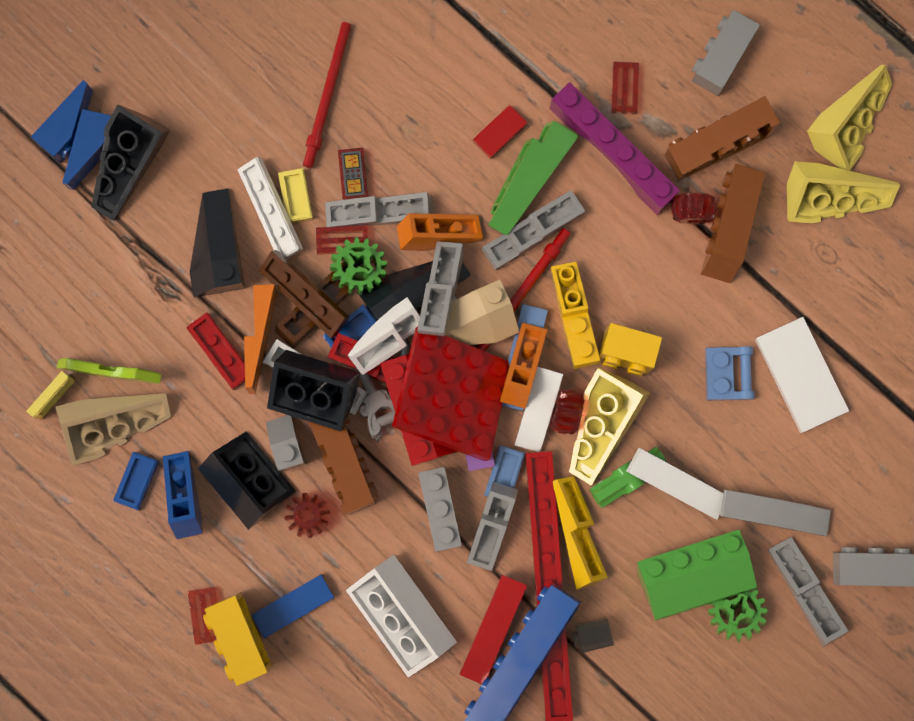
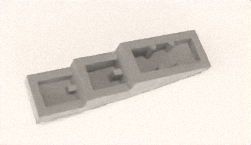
[481,190,585,271]
[720,490,831,536]

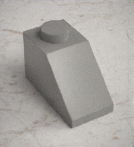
[266,415,307,473]

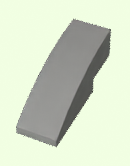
[467,482,518,571]

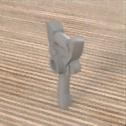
[352,369,395,439]

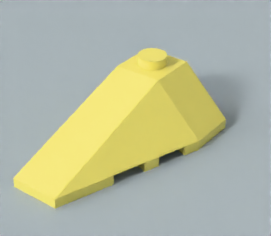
[807,65,893,171]
[787,161,900,223]
[569,368,650,486]

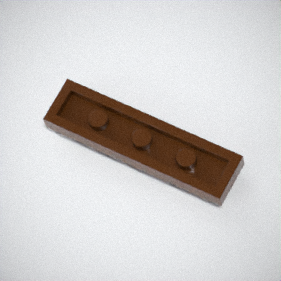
[259,250,350,338]

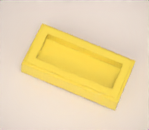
[278,168,313,223]
[26,371,75,419]

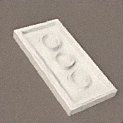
[755,317,849,433]

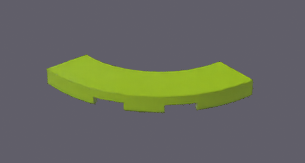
[57,358,161,384]

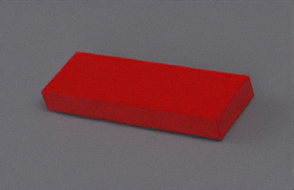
[186,312,245,390]

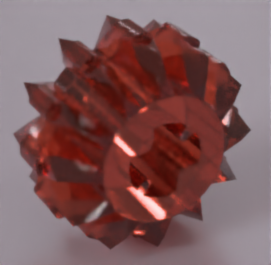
[672,192,716,225]
[550,389,584,435]
[285,493,330,538]

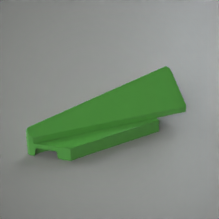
[488,121,578,235]

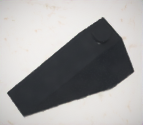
[91,104,170,221]
[190,188,246,298]
[357,261,471,321]

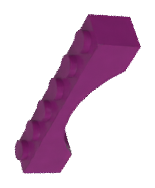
[549,82,680,215]

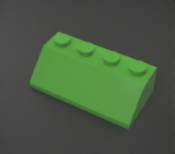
[637,530,757,621]

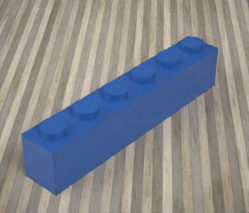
[464,584,582,721]

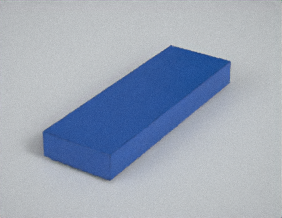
[251,574,334,638]

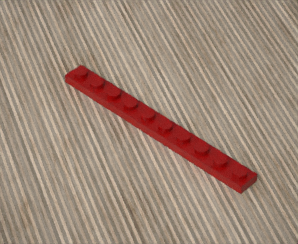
[525,451,573,721]

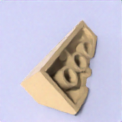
[407,280,519,346]
[56,393,171,466]

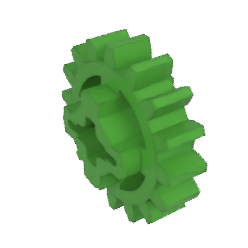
[330,237,387,295]
[708,589,768,642]

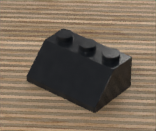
[267,350,360,431]
[198,431,296,530]

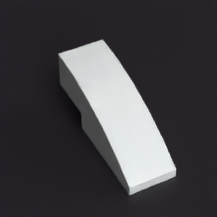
[348,297,420,375]
[514,367,563,452]

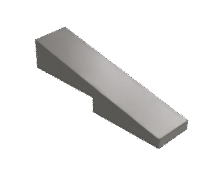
[325,192,433,229]
[417,241,465,336]
[768,537,849,647]

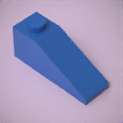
[31,80,93,163]
[62,109,111,190]
[163,451,203,539]

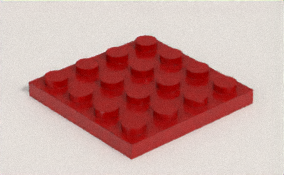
[392,327,510,461]

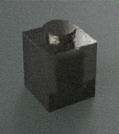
[571,617,614,653]

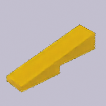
[553,476,608,590]

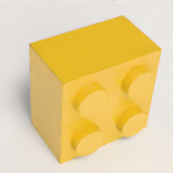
[599,323,662,377]

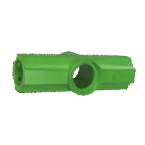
[589,447,667,509]

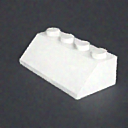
[346,555,457,677]

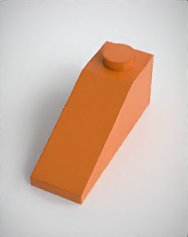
[396,213,483,251]
[500,322,547,409]

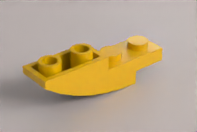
[551,262,600,369]

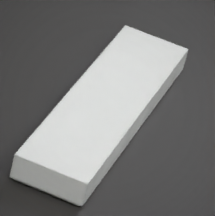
[237,157,303,259]
[626,448,724,520]

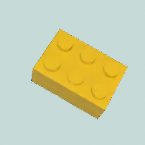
[203,592,272,686]

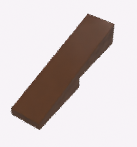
[275,262,363,349]

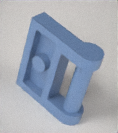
[705,347,755,401]

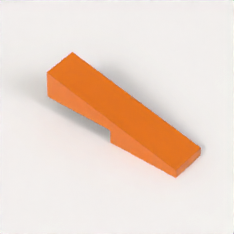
[244,284,277,394]

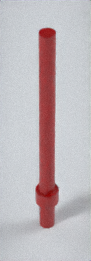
[303,22,351,169]
[476,228,571,352]

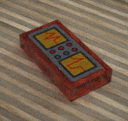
[338,148,368,200]

